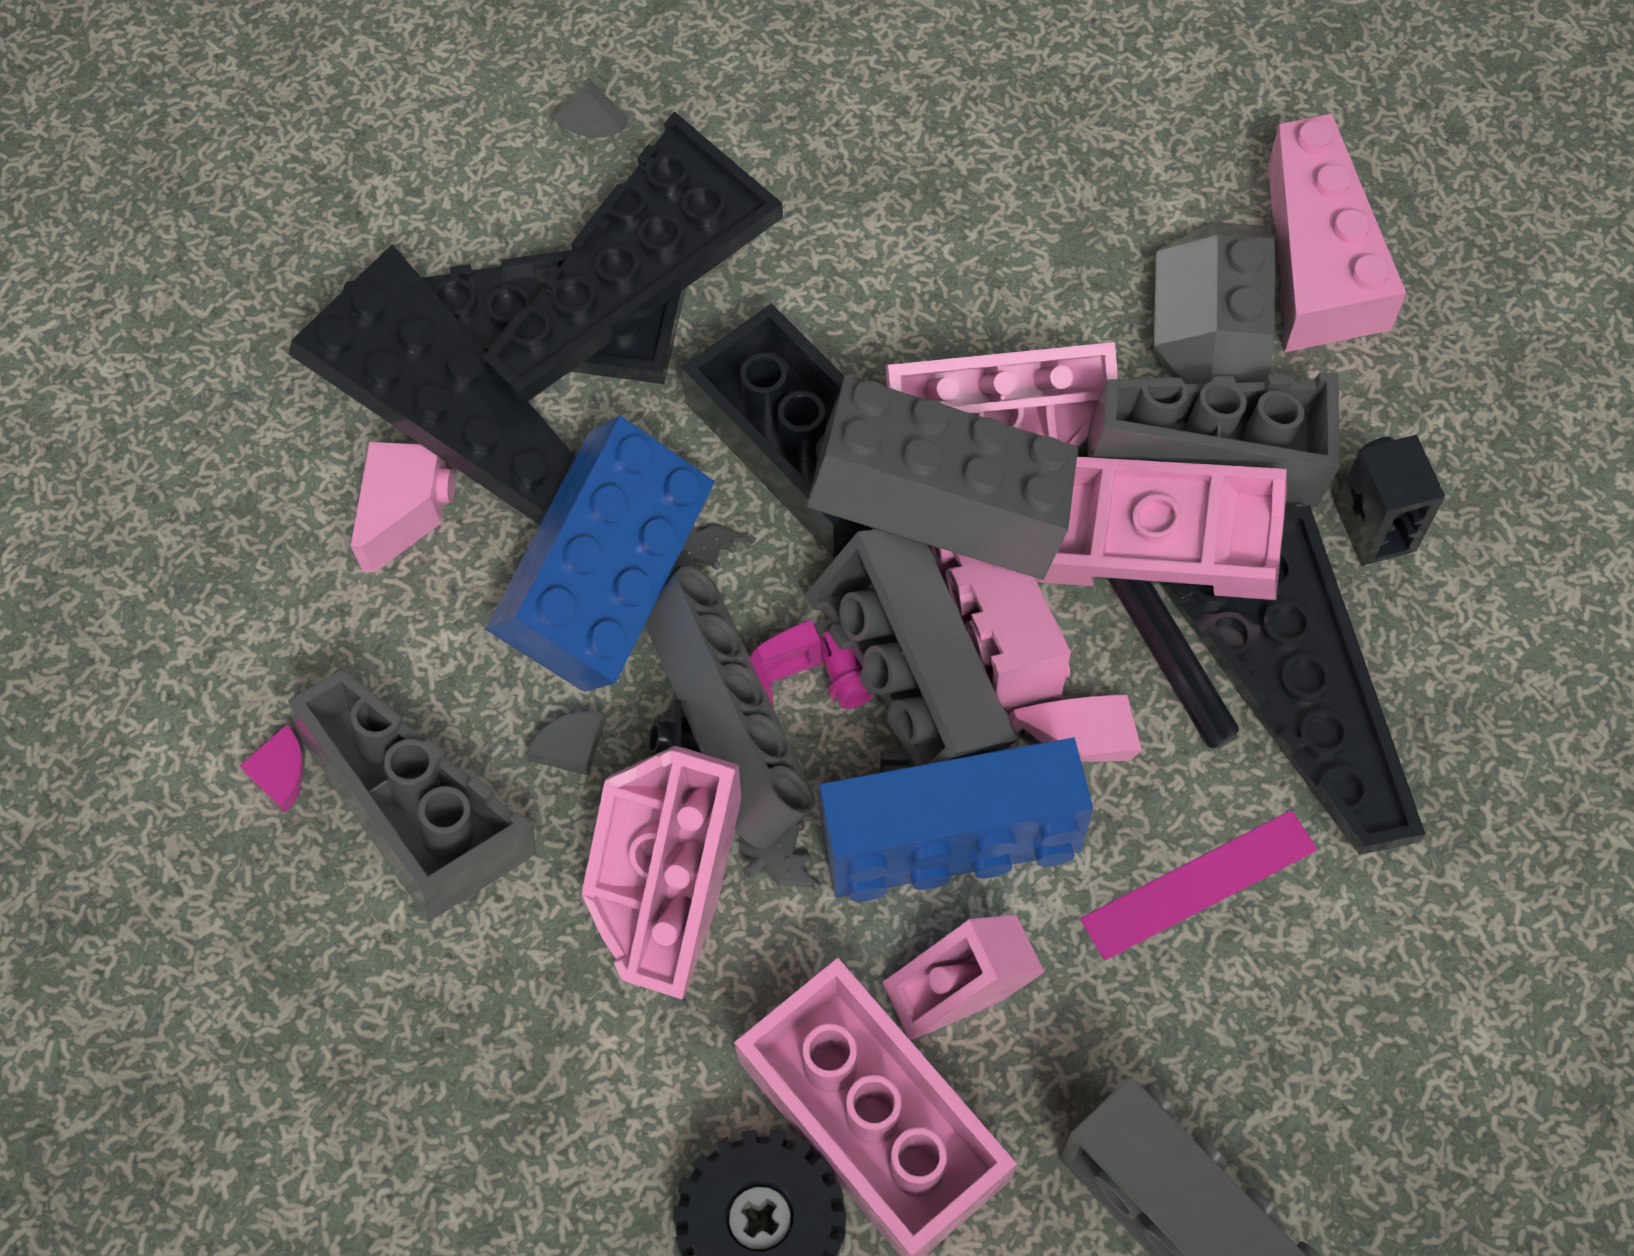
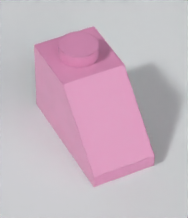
[351,442,455,572]
[882,914,1045,1040]

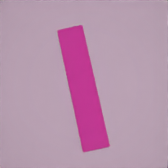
[1080,811,1317,960]

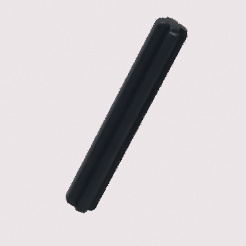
[1108,578,1239,749]

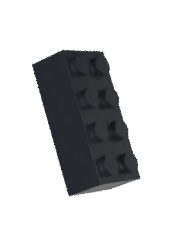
[681,303,873,557]

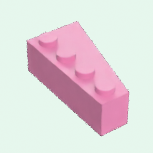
[1268,114,1406,352]
[927,544,1071,715]

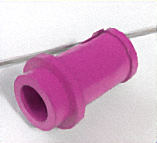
[819,630,874,709]

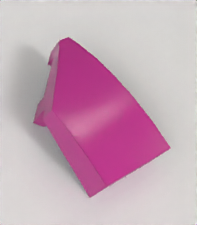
[749,620,821,706]

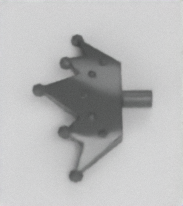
[665,524,756,583]
[739,822,821,890]

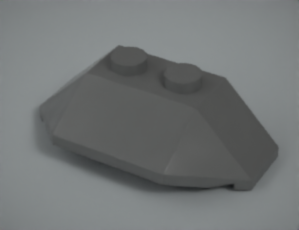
[1152,222,1275,384]

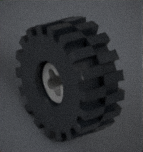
[673,1130,846,1256]

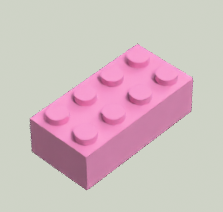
[734,958,1017,1256]

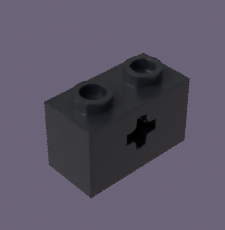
[1335,434,1445,566]

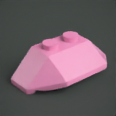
[885,342,1118,447]
[581,746,742,999]

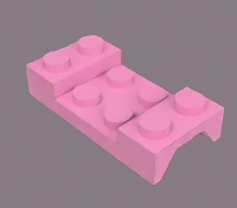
[1034,457,1287,600]

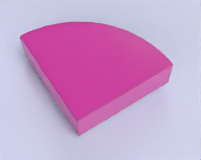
[240,725,304,813]

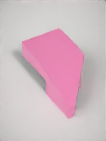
[1008,695,1142,762]

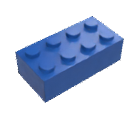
[485,415,715,692]
[819,737,1093,902]

